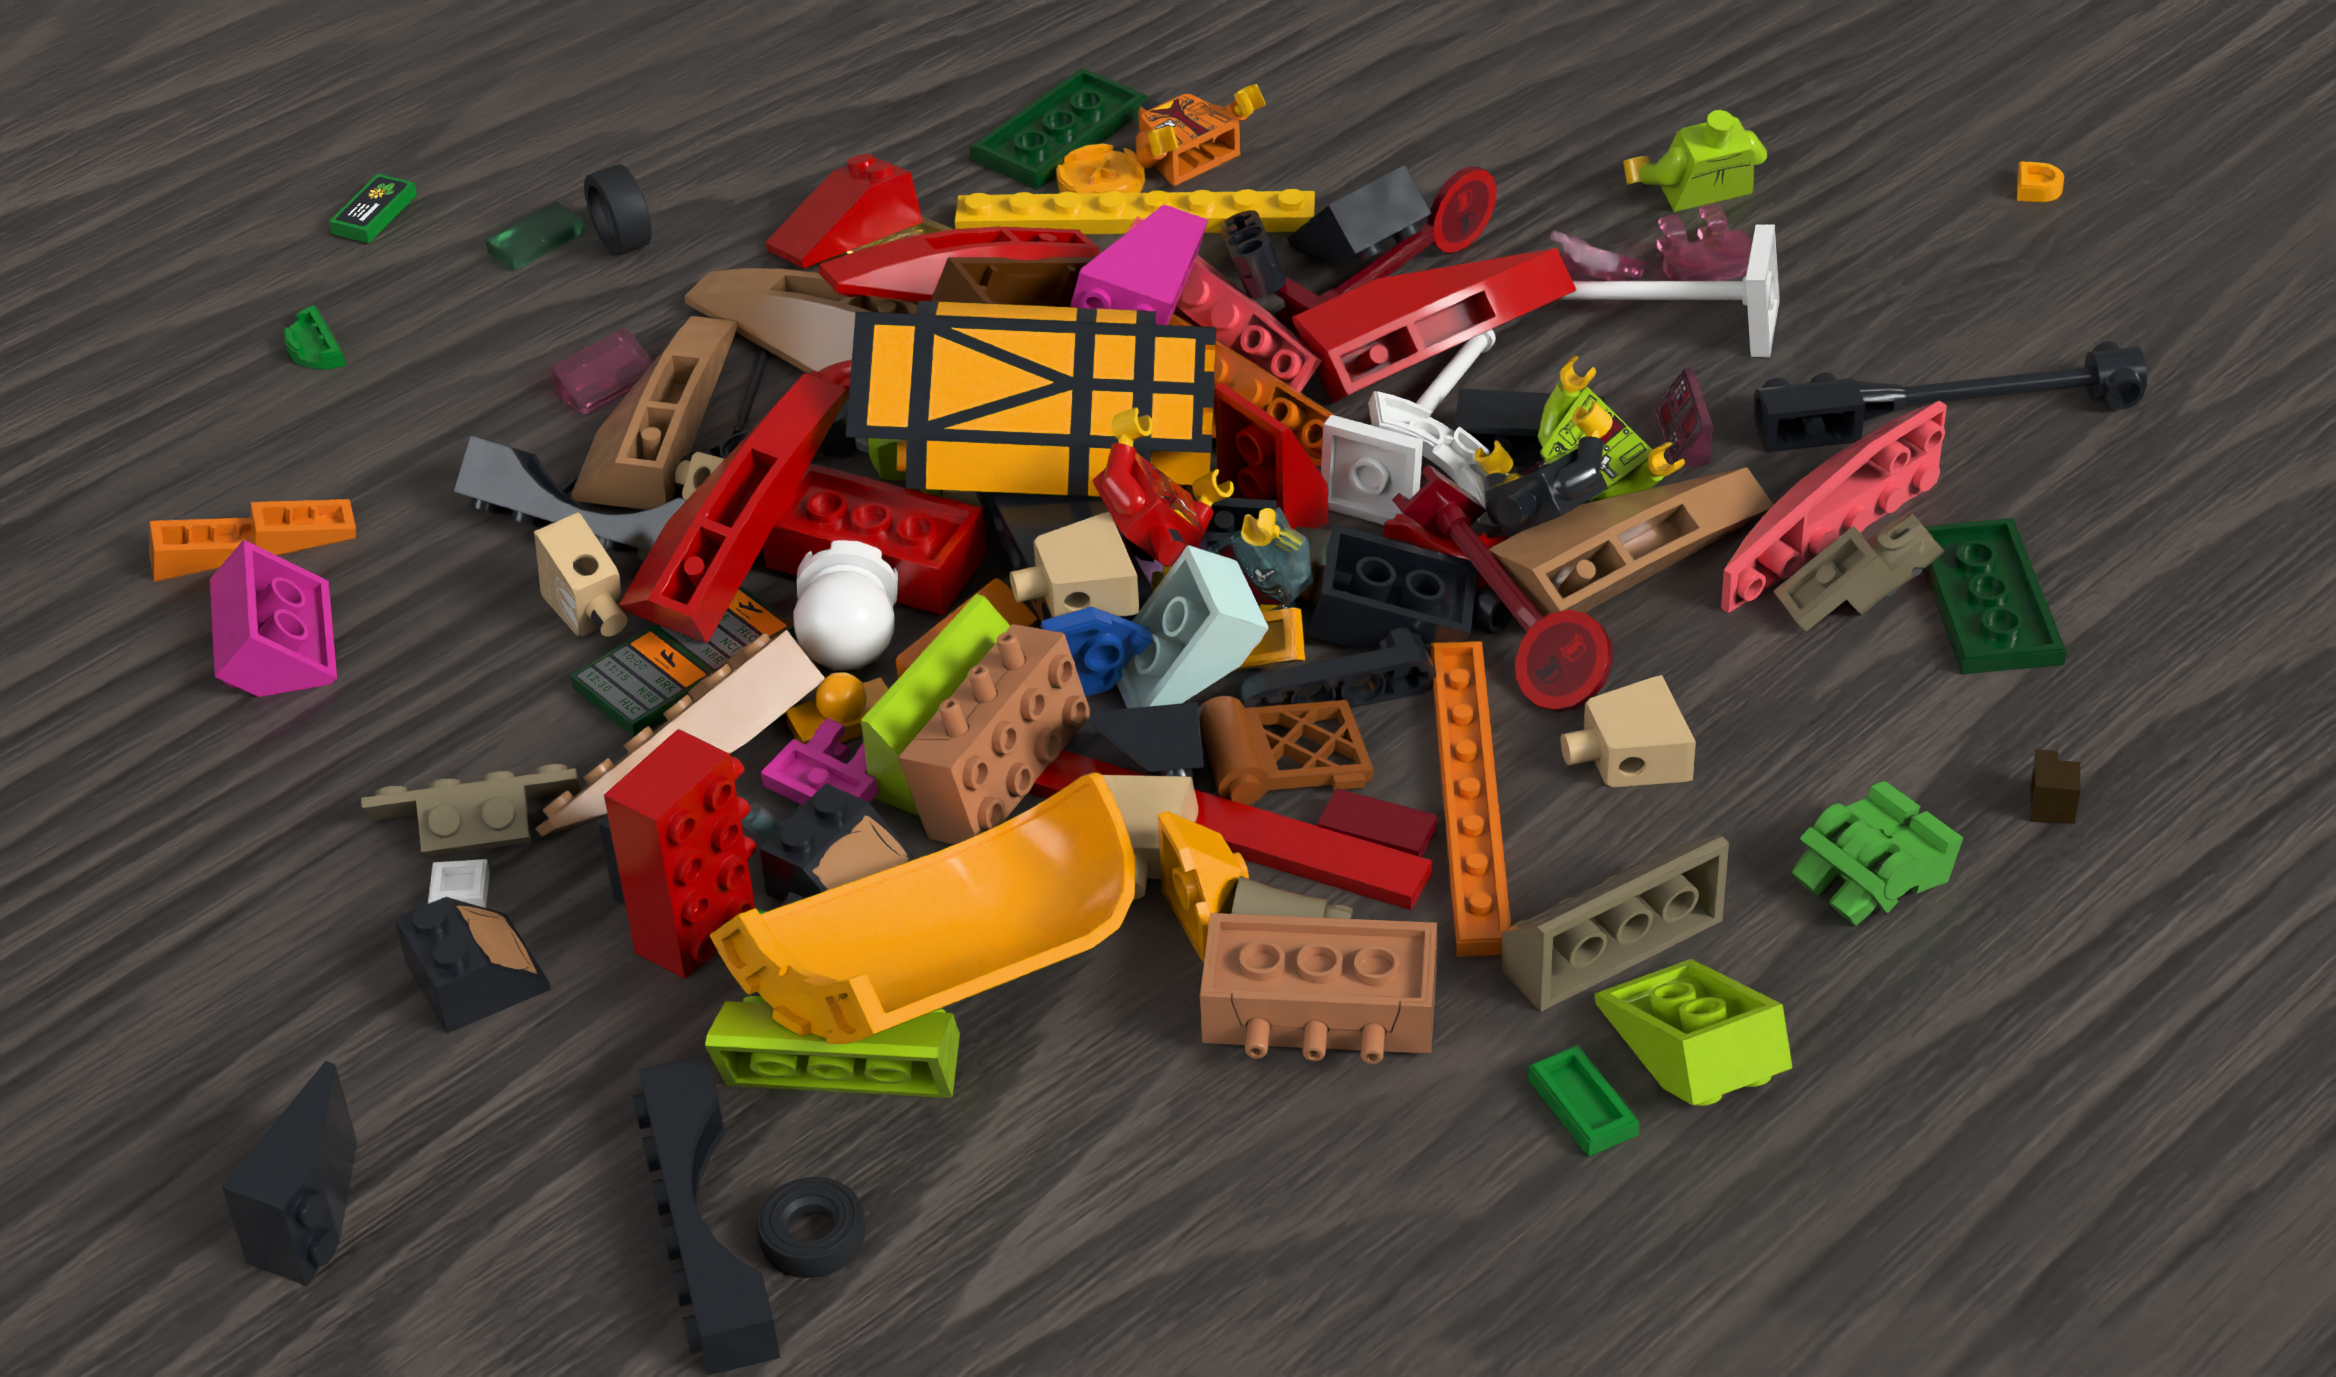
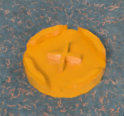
[1056,144,1145,194]

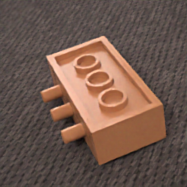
[898,624,1090,845]
[1200,913,1437,1064]

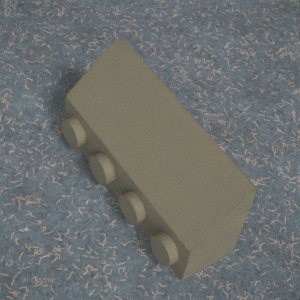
[1501,836,1729,1012]

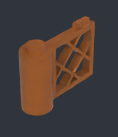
[1198,696,1374,805]

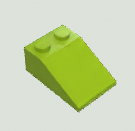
[1594,959,1793,1106]

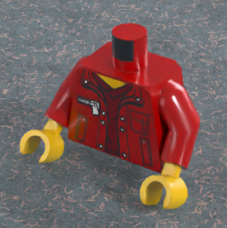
[1092,407,1234,567]

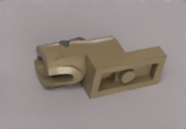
[1774,511,1945,632]

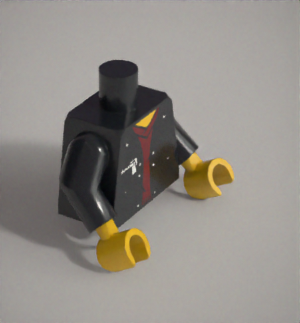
[1474,401,1613,536]

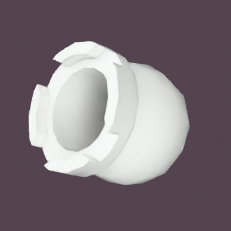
[793,540,898,672]

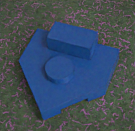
[1040,607,1154,697]

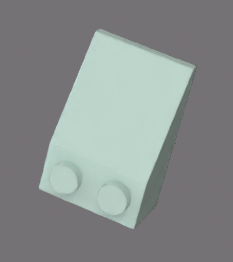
[1116,545,1269,708]

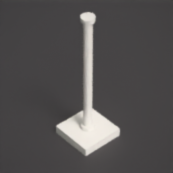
[1558,225,1780,357]
[1321,330,1496,525]

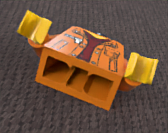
[1135,84,1266,186]

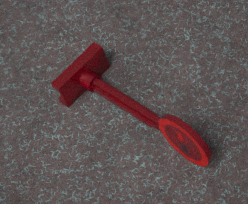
[1274,166,1497,334]
[1392,465,1613,713]

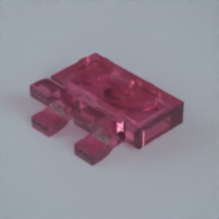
[1657,202,1753,281]
[1550,230,1646,281]

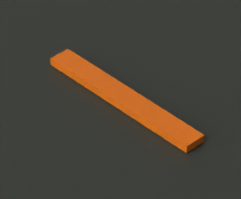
[1430,641,1511,957]

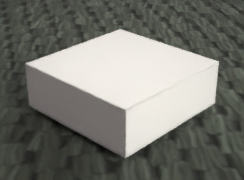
[428,859,490,908]

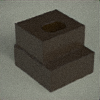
[2030,749,2081,824]

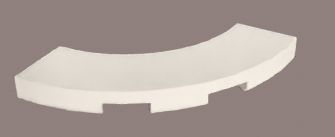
[1368,391,1509,527]

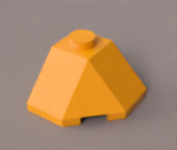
[1158,811,1249,964]

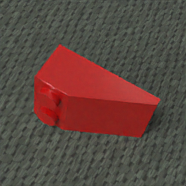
[765,154,923,268]
[1214,383,1329,548]

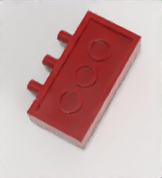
[763,463,988,615]
[604,729,757,979]

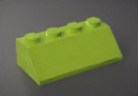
[861,594,1010,816]
[705,996,960,1098]

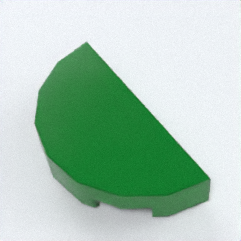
[283,305,346,370]

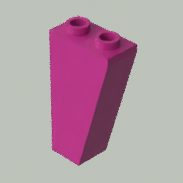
[1070,204,1208,325]

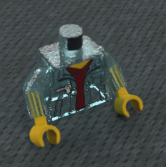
[1151,507,1313,627]

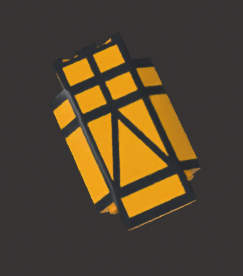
[846,301,1216,497]

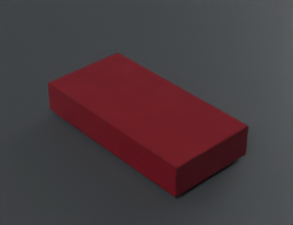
[1317,788,1438,857]

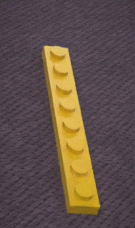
[955,189,1315,234]

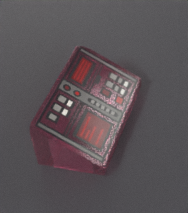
[1656,367,1713,467]

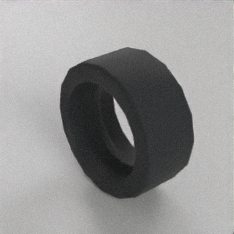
[584,164,652,255]

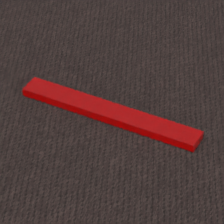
[1028,750,1432,910]

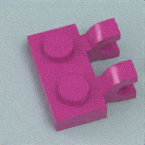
[760,718,879,806]

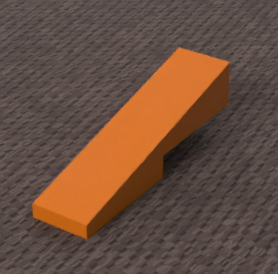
[149,499,356,582]

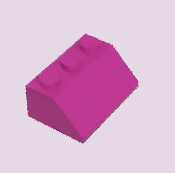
[210,540,337,697]

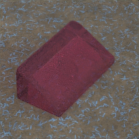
[551,328,653,415]

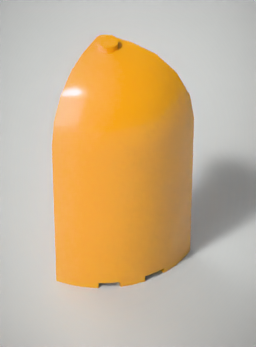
[710,772,1136,1044]

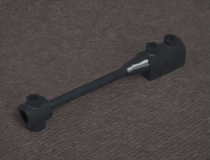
[1754,341,2147,453]

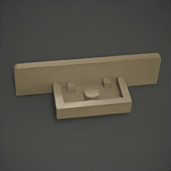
[361,764,582,857]

